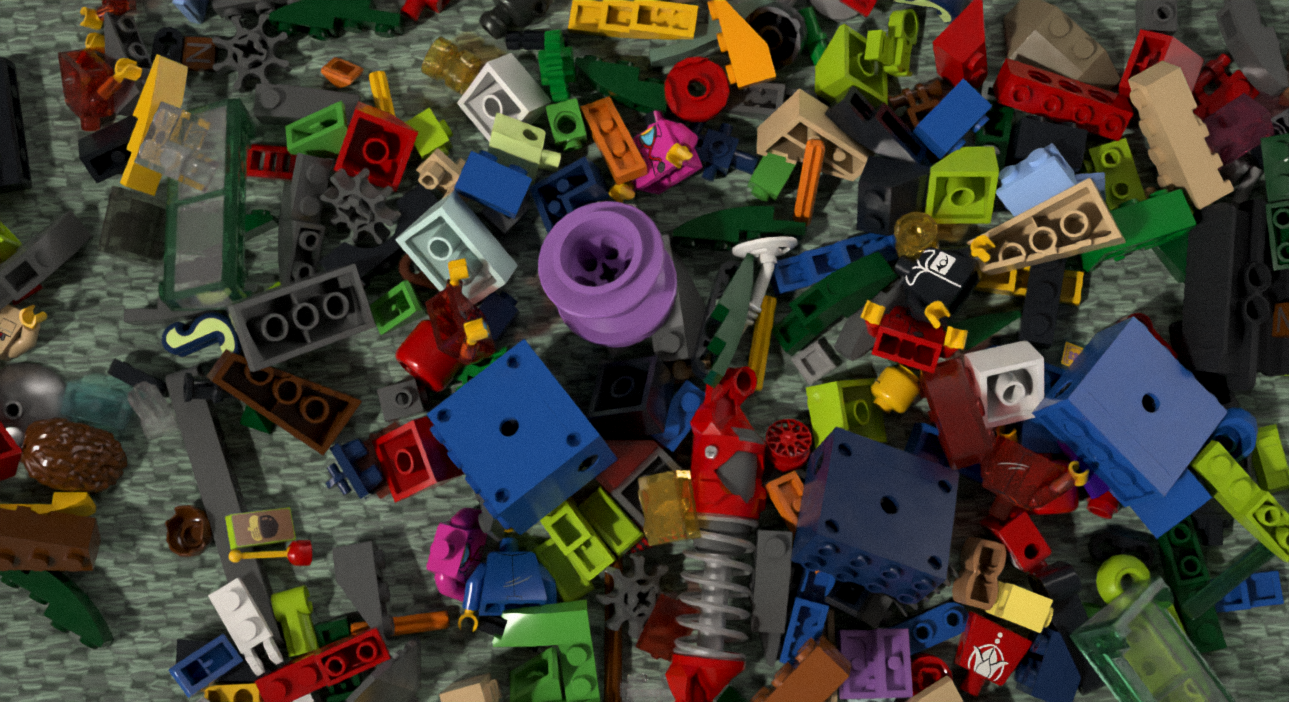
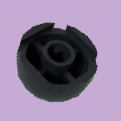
[745,2,808,70]

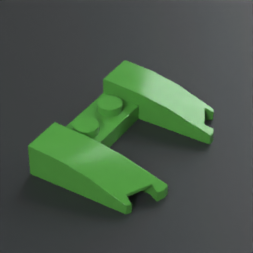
[492,599,601,702]

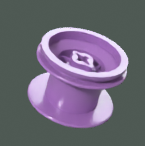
[538,201,677,348]

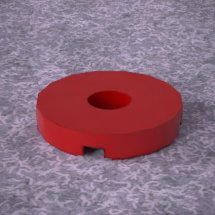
[664,56,730,123]

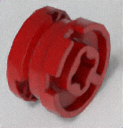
[765,419,812,472]
[911,653,953,696]

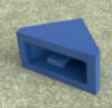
[168,633,243,698]

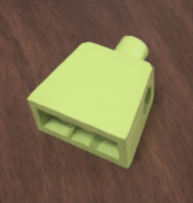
[488,112,561,186]

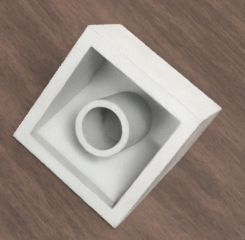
[457,53,552,142]
[964,340,1044,430]

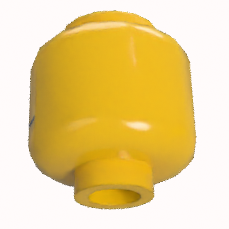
[871,364,920,414]

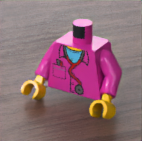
[609,111,702,202]
[426,507,513,610]

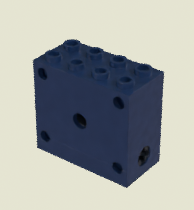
[790,427,960,604]

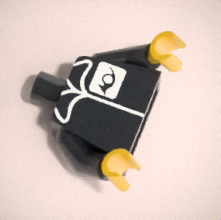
[895,235,996,329]

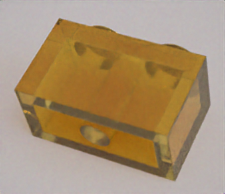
[638,470,701,546]

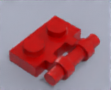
[1192,53,1259,137]

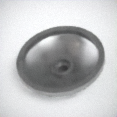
[0,363,73,448]

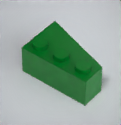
[1077,189,1197,274]

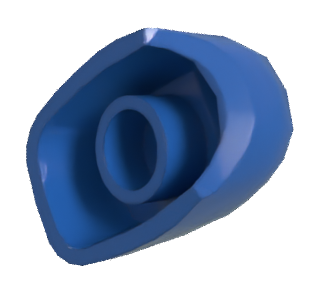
[1193,407,1258,463]

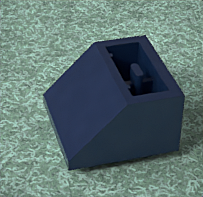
[1014,627,1081,702]

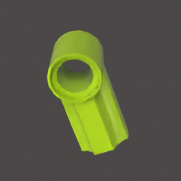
[271,585,319,657]

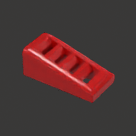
[244,144,297,182]

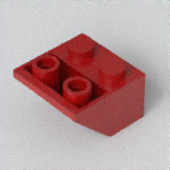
[1119,29,1204,107]

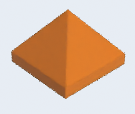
[321,57,364,89]

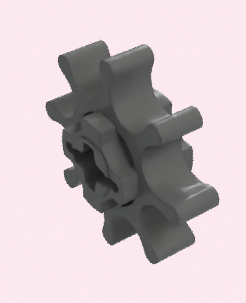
[212,14,292,94]
[320,168,402,244]
[595,553,677,640]

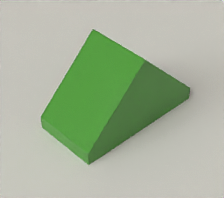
[285,101,348,159]
[369,280,427,335]
[509,647,562,702]

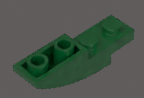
[269,0,405,41]
[575,55,702,119]
[971,81,1014,212]
[1260,133,1289,271]
[672,206,806,251]
[771,252,897,356]
[1158,515,1227,655]
[0,570,114,649]

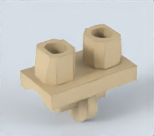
[416,148,470,203]

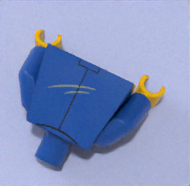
[458,537,557,632]

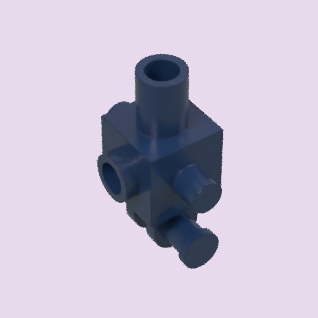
[689,122,759,182]

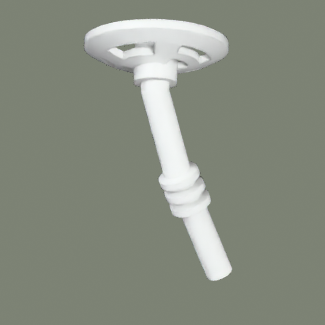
[732,236,798,336]

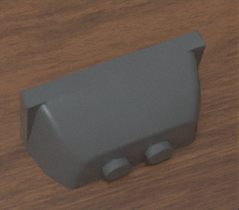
[225,263,376,372]

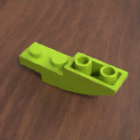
[1189,440,1289,563]
[540,496,617,581]

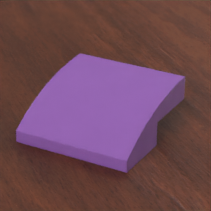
[836,629,913,700]

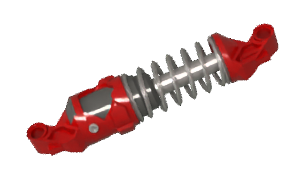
[665,366,767,702]

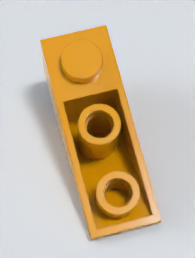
[707,0,776,90]

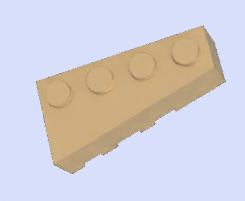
[1128,61,1234,209]
[967,177,1126,276]

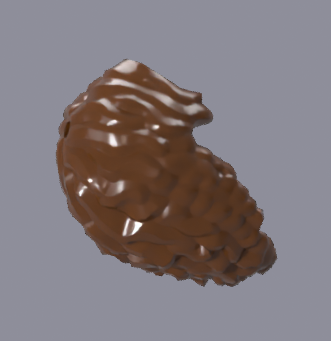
[20,417,128,496]

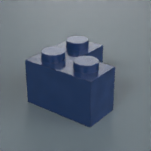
[529,156,610,233]

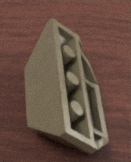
[1003,0,1121,91]

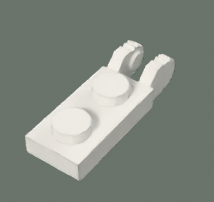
[208,578,283,676]

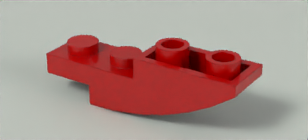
[254,627,391,702]

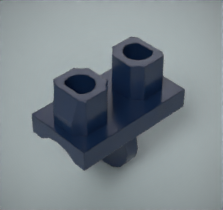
[325,439,385,499]

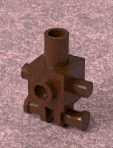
[888,79,948,164]

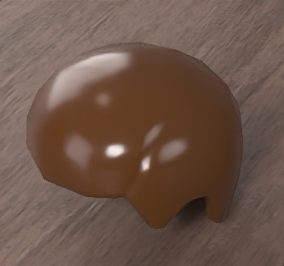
[165,505,214,558]

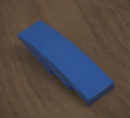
[770,233,903,296]
[779,567,836,665]

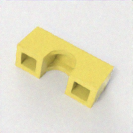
[980,581,1054,633]

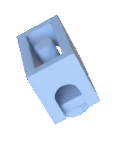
[996,143,1076,217]

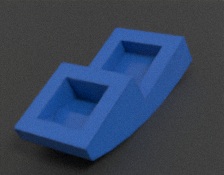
[1210,570,1284,613]

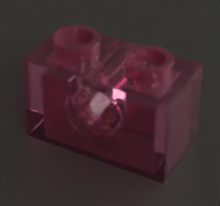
[1202,93,1274,171]

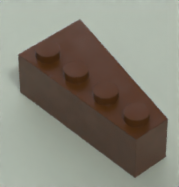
[206,349,362,456]
[0,505,101,572]

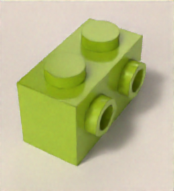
[1080,138,1146,211]

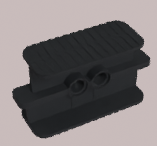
[1179,198,1289,391]

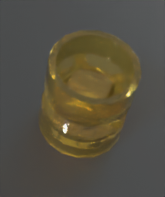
[421,36,482,95]
[894,212,939,261]

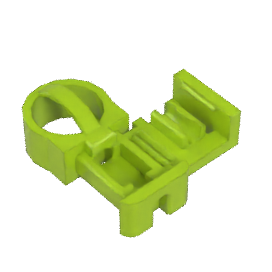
[864,9,919,77]

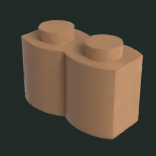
[952,537,1006,610]

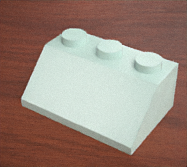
[395,190,518,314]

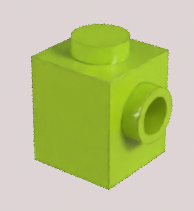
[405,107,454,161]

